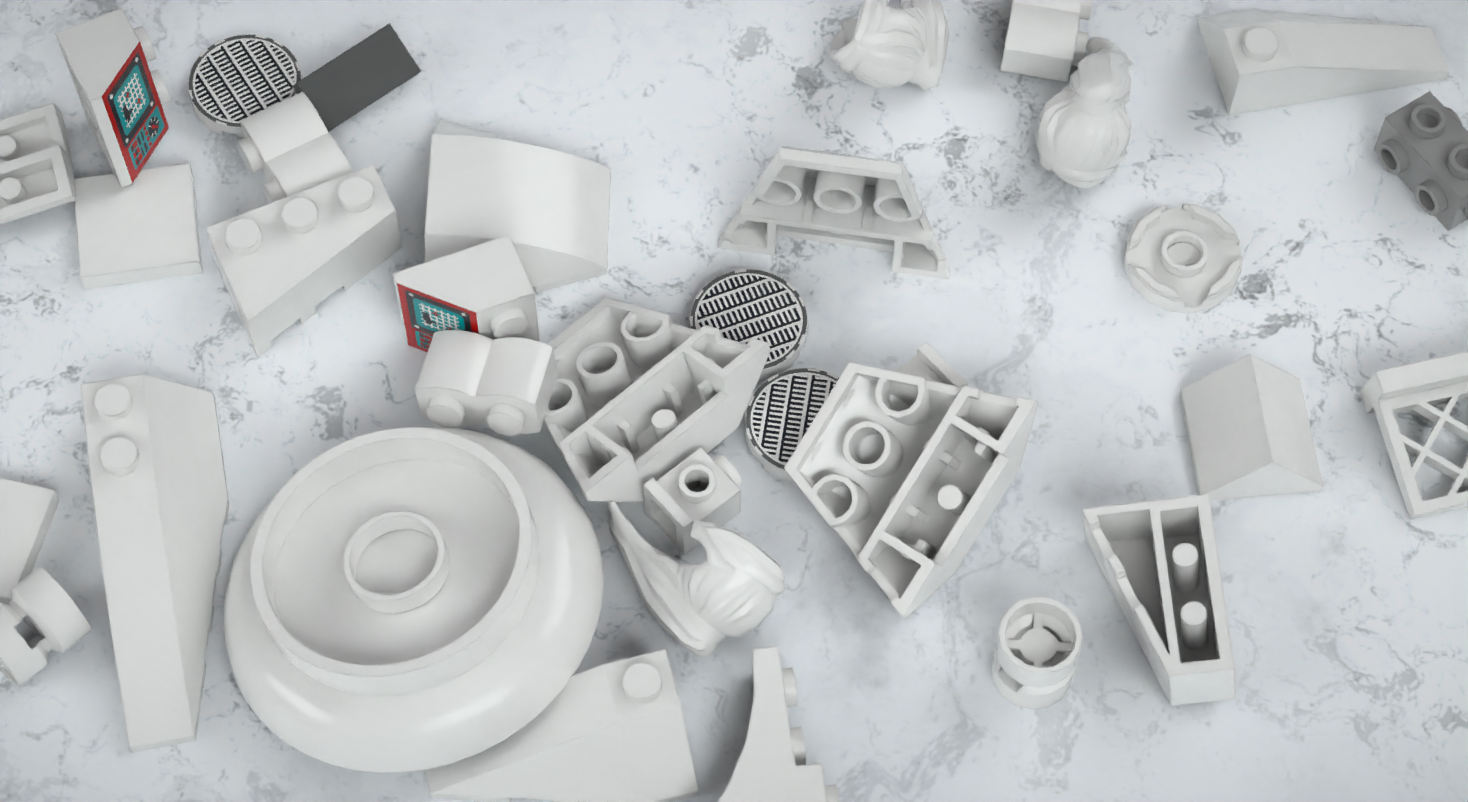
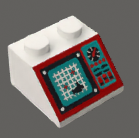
[55,8,171,188]
[393,235,540,352]

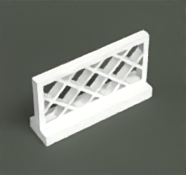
[1360,351,1468,520]

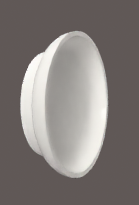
[223,426,604,773]

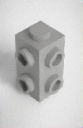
[1374,91,1468,231]

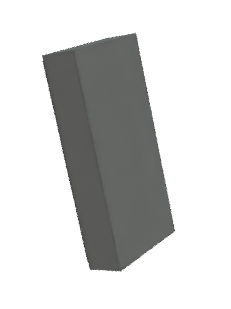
[292,23,421,132]

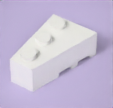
[1082,494,1236,706]

